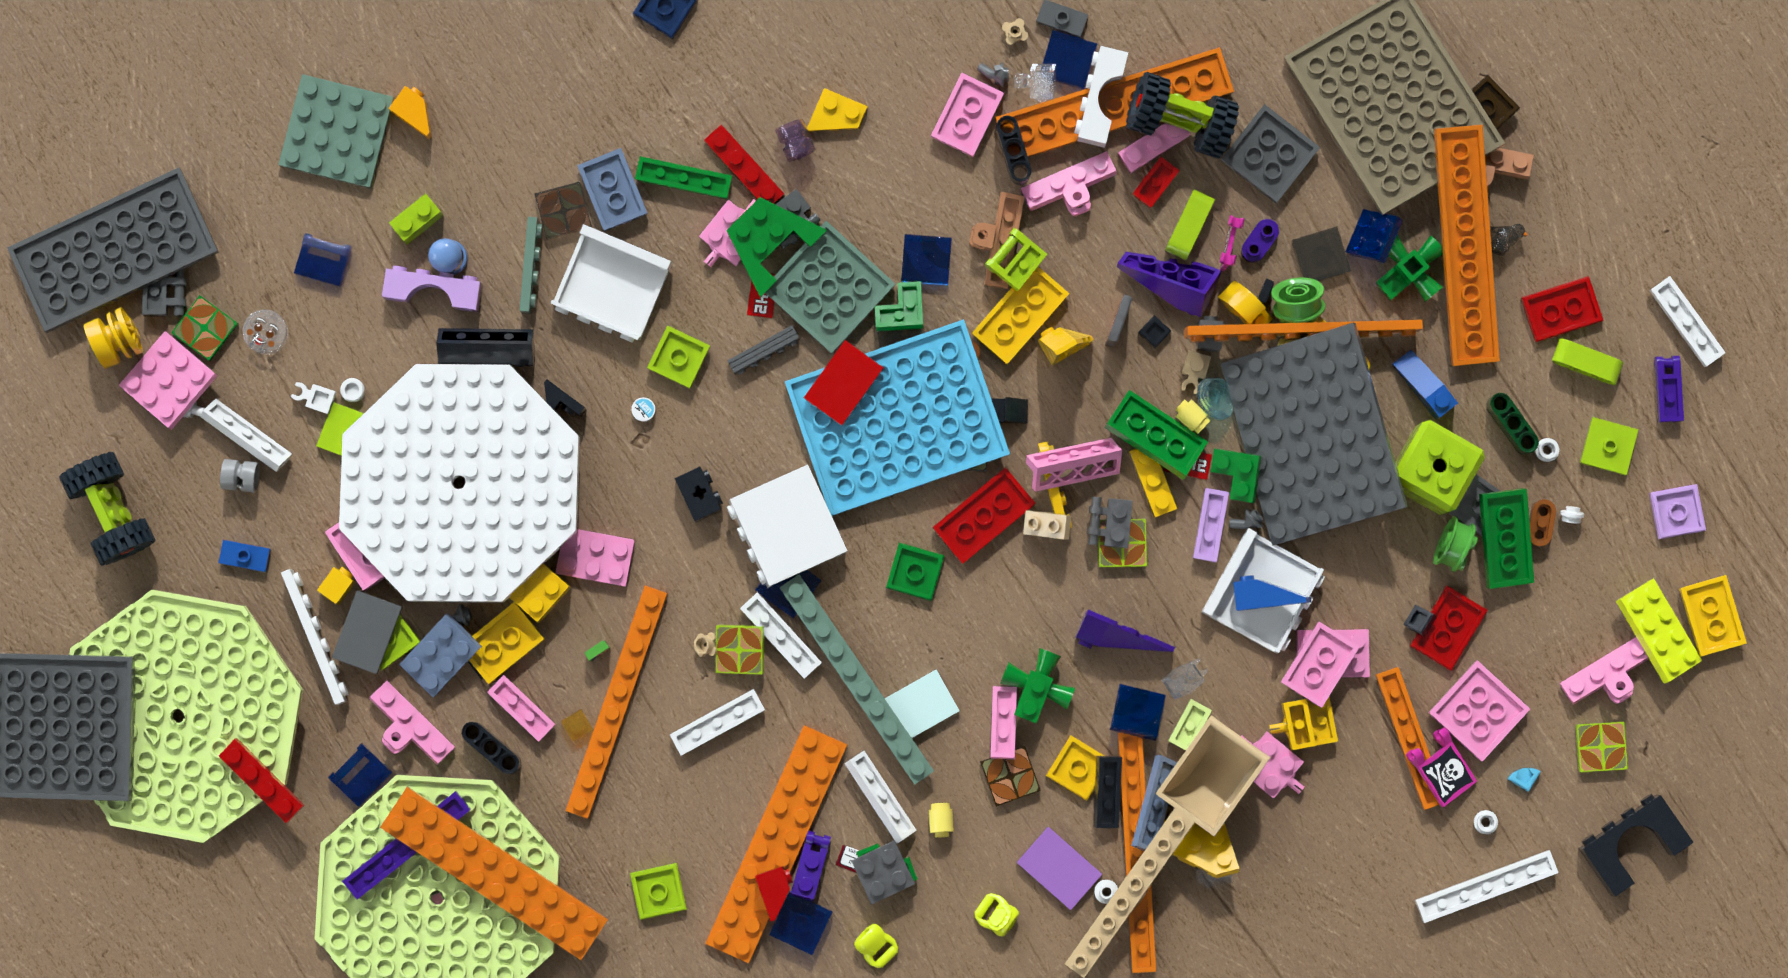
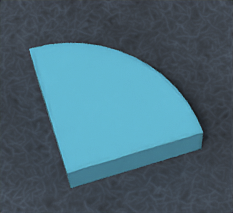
[1507,768,1541,792]

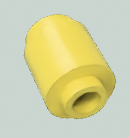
[1175,399,1211,434]
[929,803,954,838]

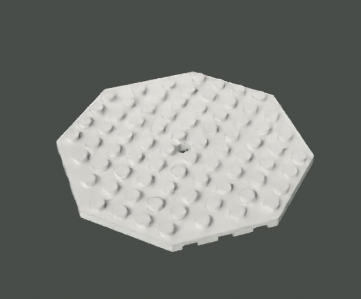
[339,364,580,603]

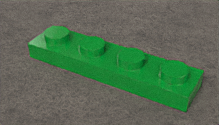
[635,156,732,200]

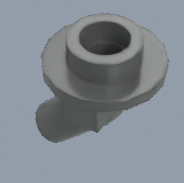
[977,63,1009,87]
[1229,509,1263,529]
[451,604,473,627]

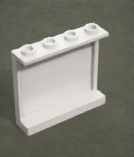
[551,224,673,343]
[727,465,847,588]
[1201,528,1325,654]

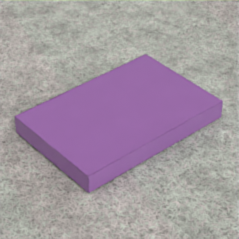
[1017,827,1102,910]

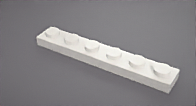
[281,569,349,705]
[1415,850,1558,923]

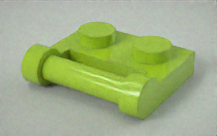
[984,228,1047,291]

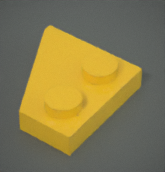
[806,88,868,132]

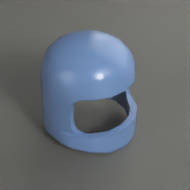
[428,238,468,275]

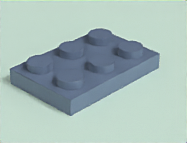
[577,148,648,232]
[399,613,482,697]

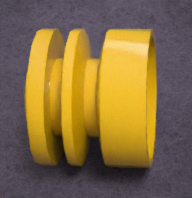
[84,307,143,369]

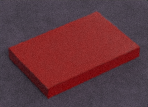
[1520,276,1604,343]
[803,340,884,426]
[1410,585,1488,671]

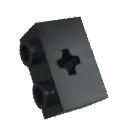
[674,466,723,522]

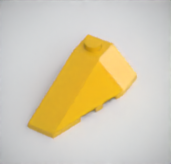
[1038,327,1094,366]

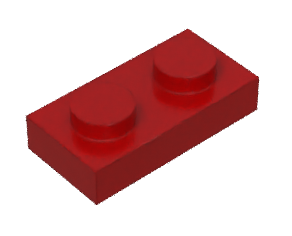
[1132,157,1180,209]

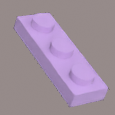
[1193,488,1229,563]

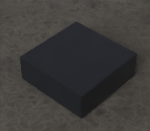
[1257,278,1275,305]
[1138,315,1171,349]
[1403,605,1437,637]

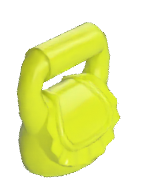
[974,893,1019,937]
[854,924,898,968]

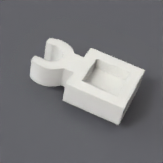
[291,382,337,414]

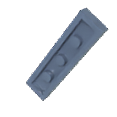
[1131,755,1177,851]

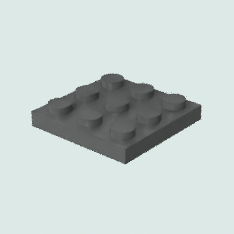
[1220,104,1320,203]

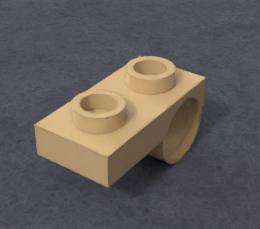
[1023,510,1071,540]

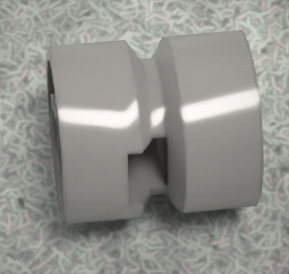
[220,459,260,493]

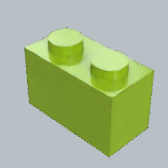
[389,193,444,245]

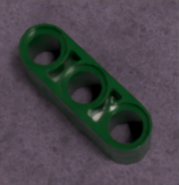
[1486,393,1539,455]

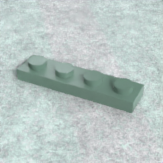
[519,217,543,314]

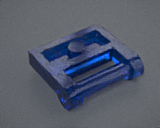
[294,233,352,287]
[328,743,393,807]

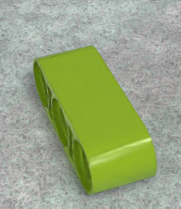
[1165,189,1215,260]
[1551,339,1624,385]

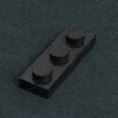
[1093,756,1122,828]

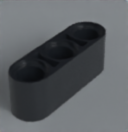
[996,115,1031,185]
[461,722,522,774]

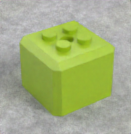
[1395,420,1485,515]

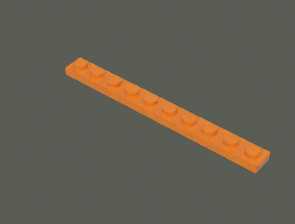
[1184,320,1423,343]
[565,585,668,819]
[1118,733,1156,973]

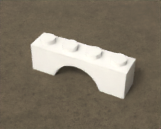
[1074,46,1128,148]

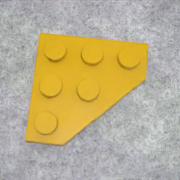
[1163,820,1240,878]

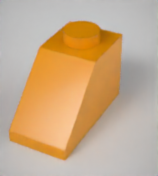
[388,86,432,140]

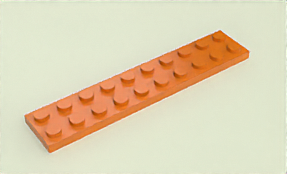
[995,47,1234,157]
[1434,125,1500,366]
[705,725,847,963]
[380,787,608,960]

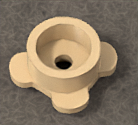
[1002,18,1028,45]
[694,632,717,657]

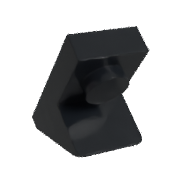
[544,379,587,417]
[991,397,1028,424]

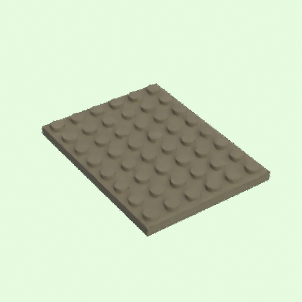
[1284,0,1505,216]

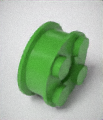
[1271,277,1325,323]
[1433,516,1478,572]

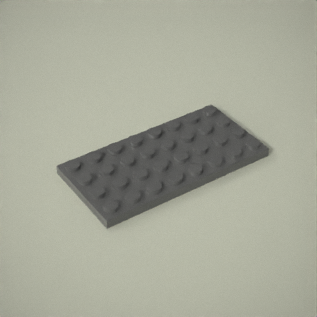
[7,167,219,333]

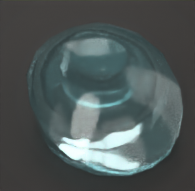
[1197,378,1233,420]

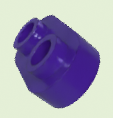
[1241,219,1279,263]

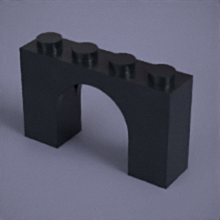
[1578,793,1694,897]

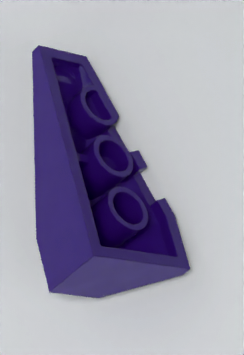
[1117,252,1222,317]
[1075,610,1175,652]

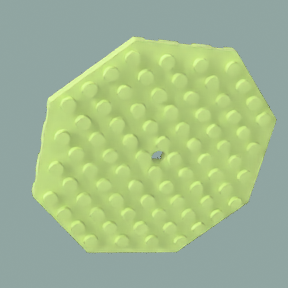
[69,590,303,843]
[315,775,560,978]

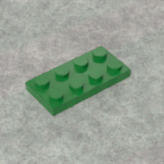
[1104,390,1208,480]
[1479,488,1534,589]

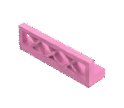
[1026,438,1122,492]

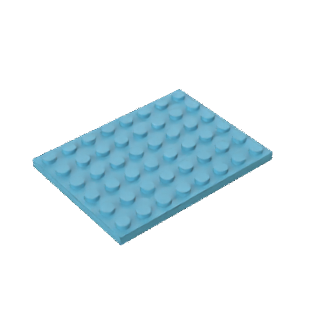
[785,319,1010,516]

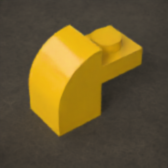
[1218,280,1272,324]

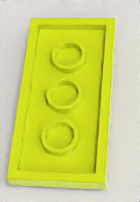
[1616,578,1702,684]

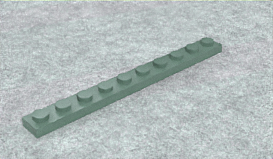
[780,575,934,785]

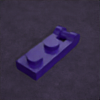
[1654,356,1684,423]
[790,831,831,901]

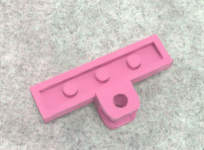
[1021,151,1117,216]
[1560,637,1649,705]
[369,681,455,765]

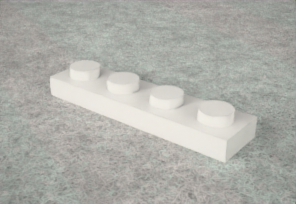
[1649,276,1725,367]
[200,399,292,472]
[740,592,822,679]
[670,689,765,756]
[844,751,916,843]

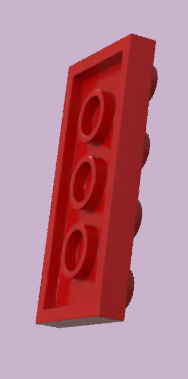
[932,467,1036,564]

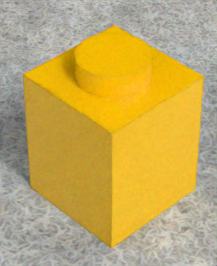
[317,567,356,605]

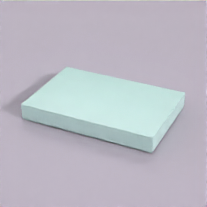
[885,670,959,738]

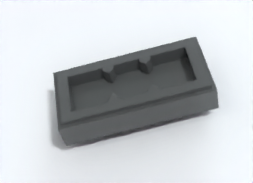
[1036,0,1088,38]

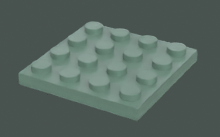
[278,74,395,189]
[765,221,896,354]

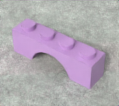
[382,266,482,312]

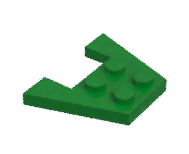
[726,197,827,298]

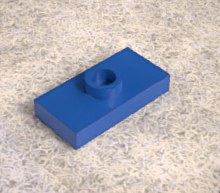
[218,540,271,572]

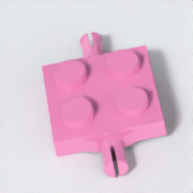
[699,199,756,268]
[1241,731,1305,799]

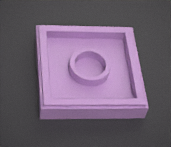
[1649,484,1706,540]

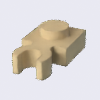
[1181,350,1211,395]

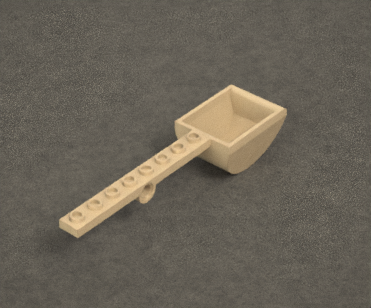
[1065,715,1271,978]

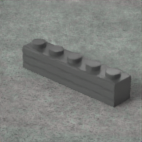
[727,325,800,375]

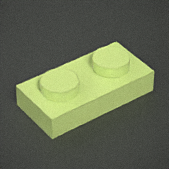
[1168,699,1212,751]

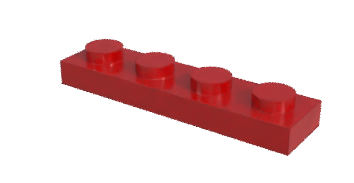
[704,124,785,204]
[219,738,305,823]

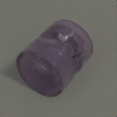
[775,119,816,162]

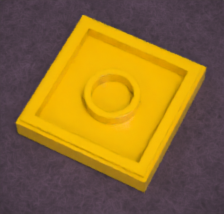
[1046,735,1104,801]

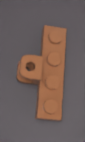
[1485,148,1534,192]
[969,192,1025,289]

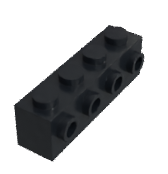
[436,328,535,367]

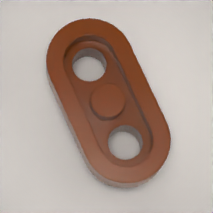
[1529,499,1556,547]

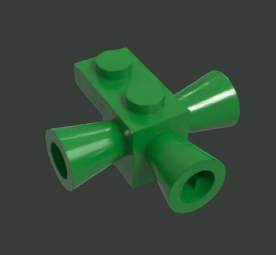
[1375,233,1443,302]
[1000,648,1075,723]

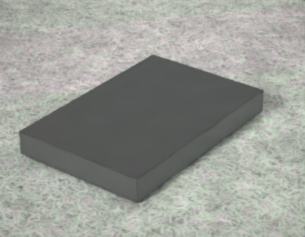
[332,591,403,674]

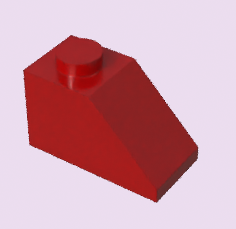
[755,866,793,921]

